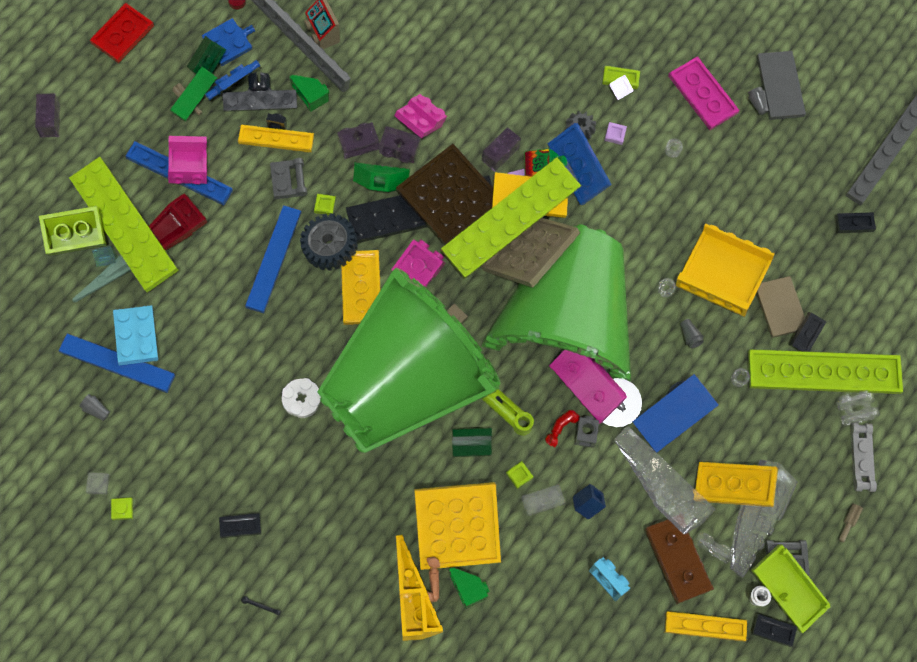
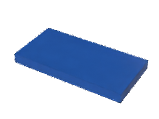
[547,123,612,205]
[633,374,719,453]

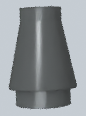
[748,87,769,115]
[680,319,704,348]
[79,394,110,421]

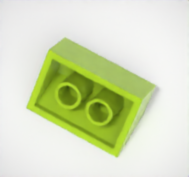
[39,206,107,256]

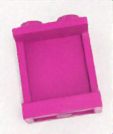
[168,136,207,184]

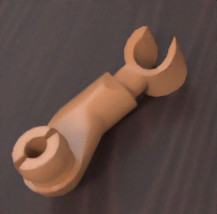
[427,557,440,602]

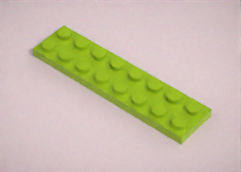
[69,157,179,293]
[441,158,581,279]
[748,350,903,394]

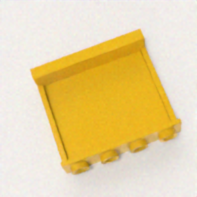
[676,224,774,317]

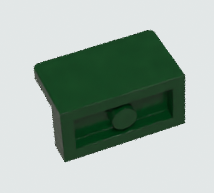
[187,36,226,74]
[452,428,492,457]

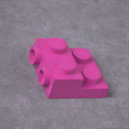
[394,94,447,139]
[391,239,446,287]

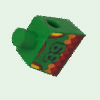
[524,149,567,177]

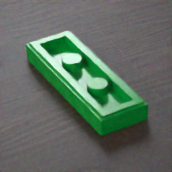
[170,67,217,122]

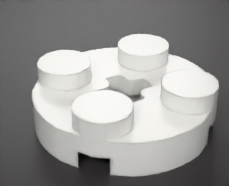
[282,378,321,418]

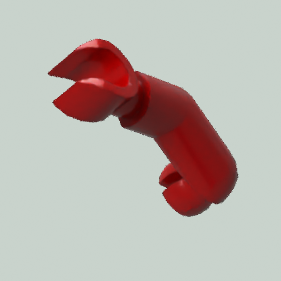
[545,410,580,447]

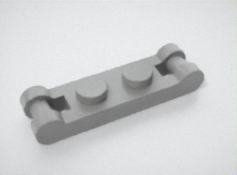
[850,423,877,492]

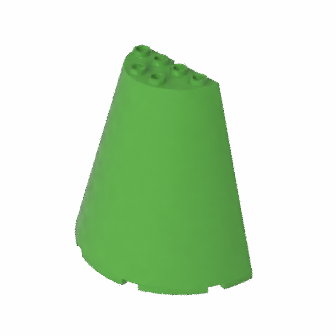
[481,224,631,382]
[317,268,500,453]

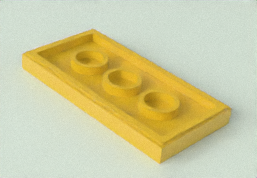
[492,172,568,218]
[341,250,380,325]
[694,462,778,507]

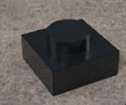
[266,113,287,130]

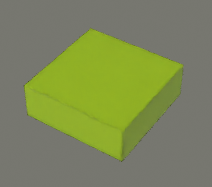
[314,194,336,215]
[506,461,533,489]

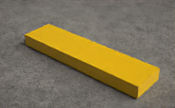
[238,125,314,153]
[664,611,747,642]

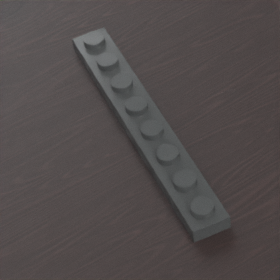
[251,0,351,92]
[846,95,917,206]

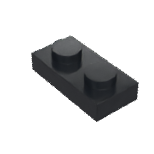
[835,212,876,233]
[789,312,827,352]
[219,513,262,538]
[752,614,797,647]

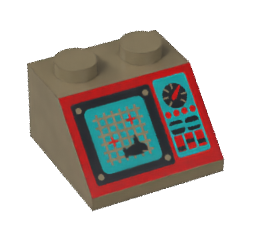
[304,0,340,49]

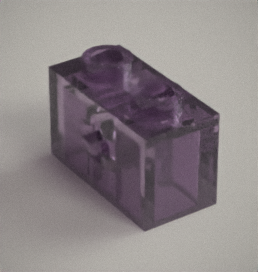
[35,93,60,138]
[337,122,379,159]
[379,126,421,163]
[481,127,521,172]

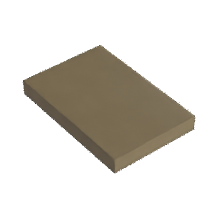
[756,276,805,338]

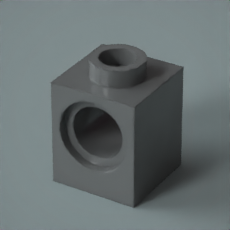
[574,416,599,448]

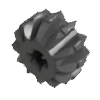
[565,110,596,140]

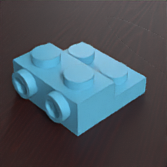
[589,557,630,602]

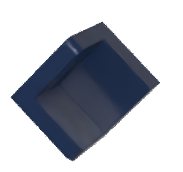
[573,484,606,519]

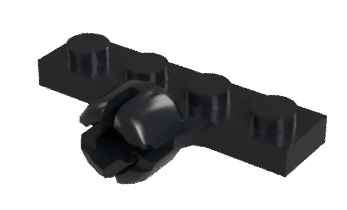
[223,72,297,112]

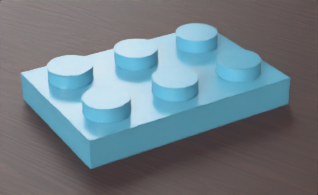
[113,305,158,365]

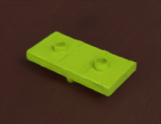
[751,544,831,633]

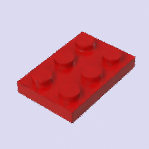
[90,3,154,63]

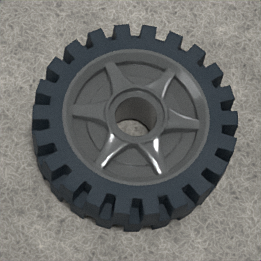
[300,213,358,271]

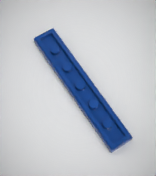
[125,141,233,206]
[245,205,301,313]
[59,334,175,393]

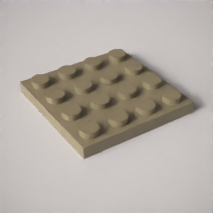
[481,218,580,288]

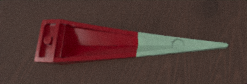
[73,193,207,302]

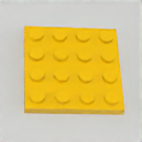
[414,482,501,570]

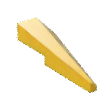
[396,535,443,641]

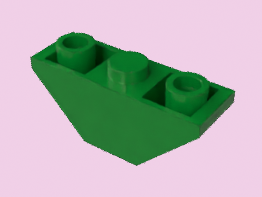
[353,162,410,192]

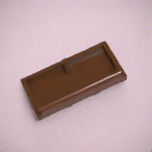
[644,515,714,604]

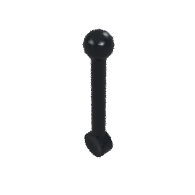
[241,596,281,616]

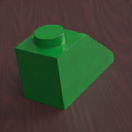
[290,75,330,112]
[448,567,490,609]

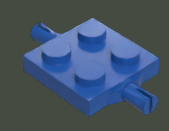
[202,18,255,67]
[205,60,260,100]

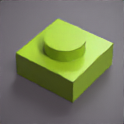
[111,498,133,520]

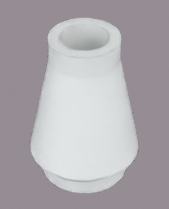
[750,586,771,606]

